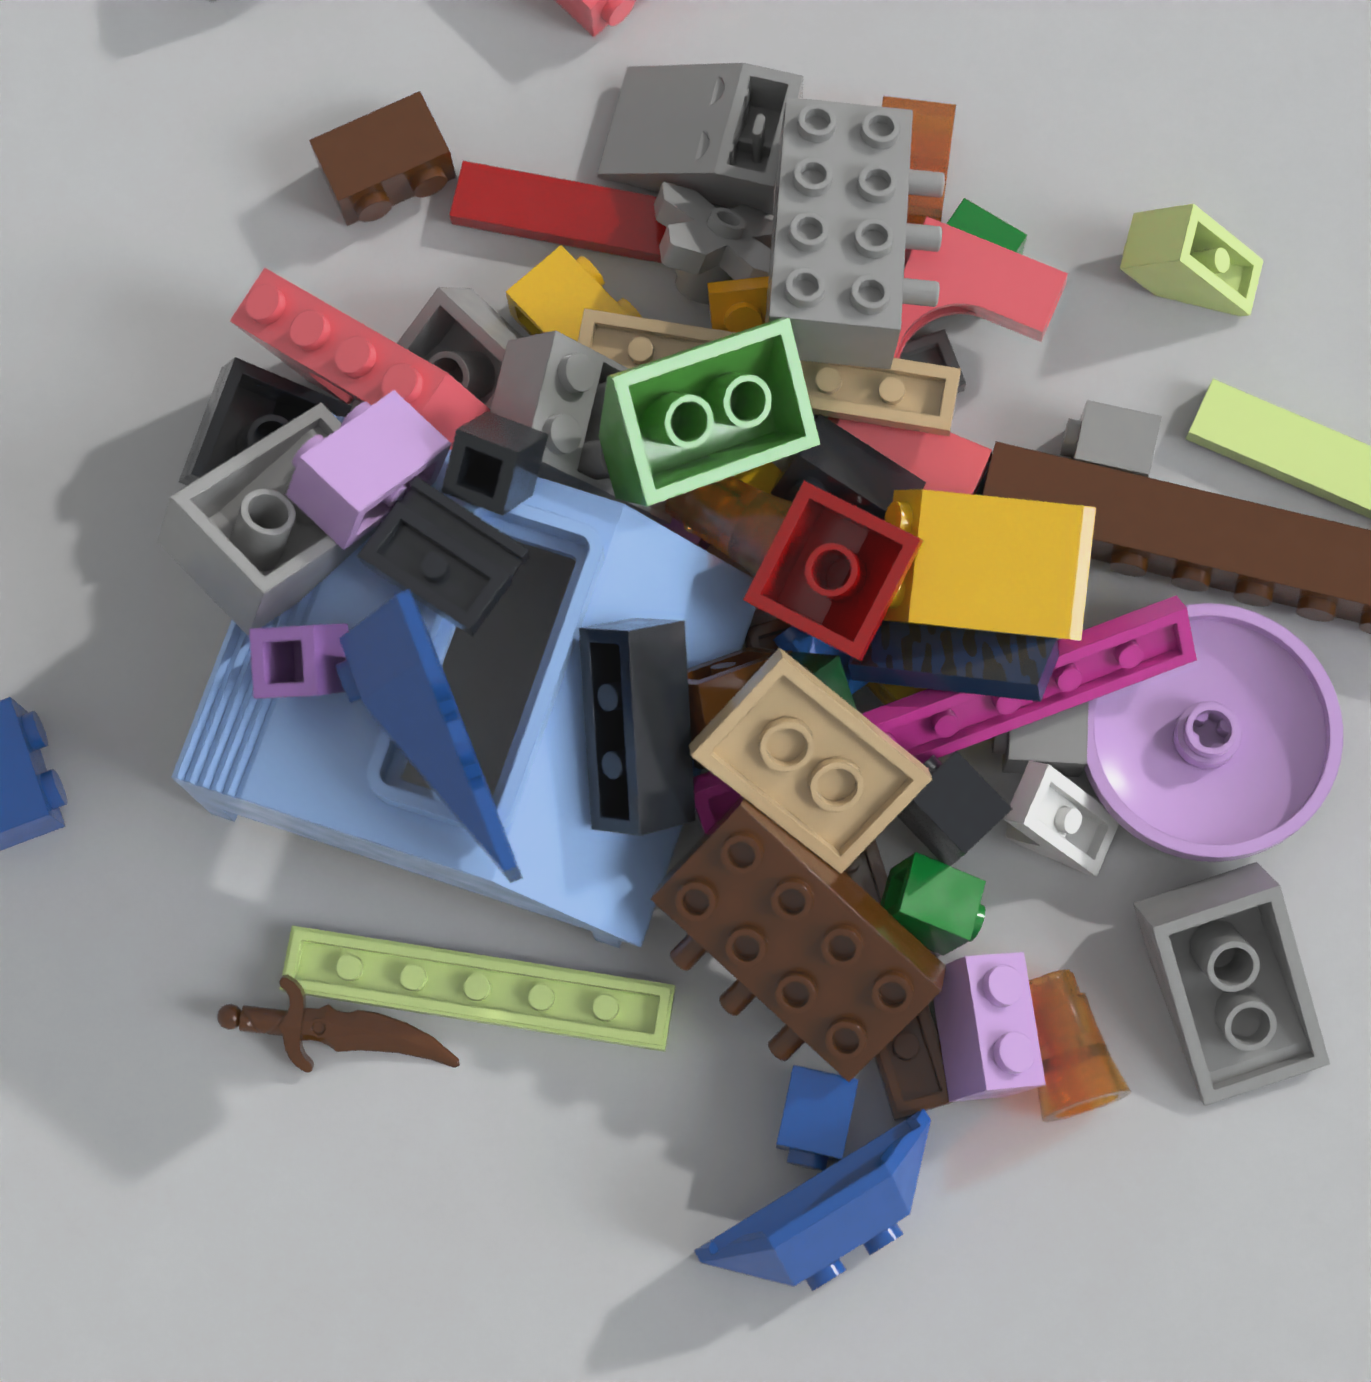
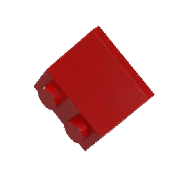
[743,481,923,661]

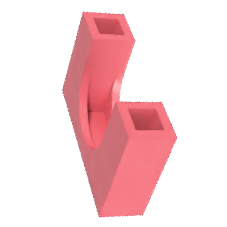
[828,217,1068,495]
[230,268,490,450]

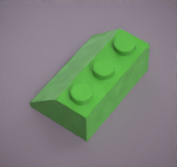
[599,317,820,506]

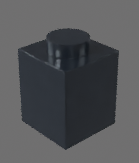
[441,411,549,516]

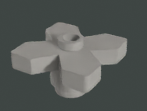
[654,182,773,305]

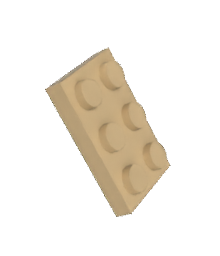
[689,647,932,874]

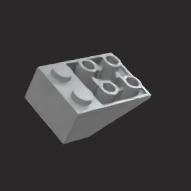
[597,63,803,215]
[490,330,677,524]

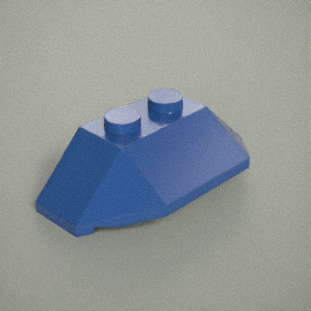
[694,1109,931,1291]

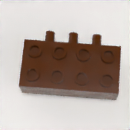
[651,796,946,1082]

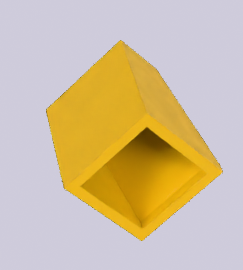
[883,489,1096,641]

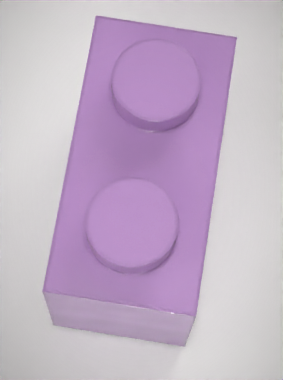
[286,390,452,550]
[933,952,1046,1102]

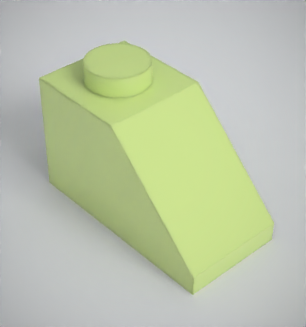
[1120,204,1263,316]

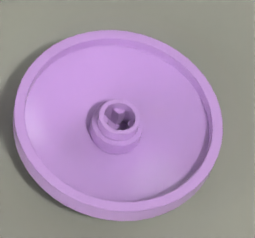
[1084,603,1343,862]

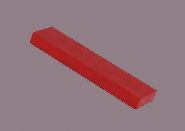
[449,161,667,263]

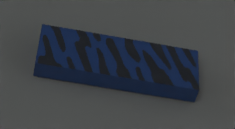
[848,620,1059,702]

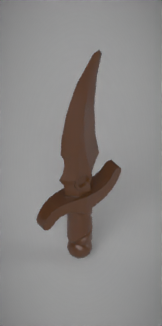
[217,975,460,1073]

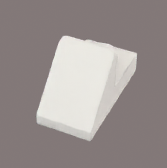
[1004,761,1119,877]

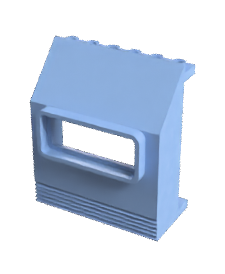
[171,413,756,948]

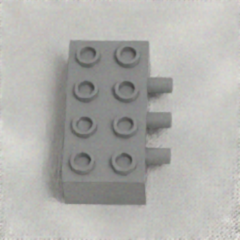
[765,97,945,369]

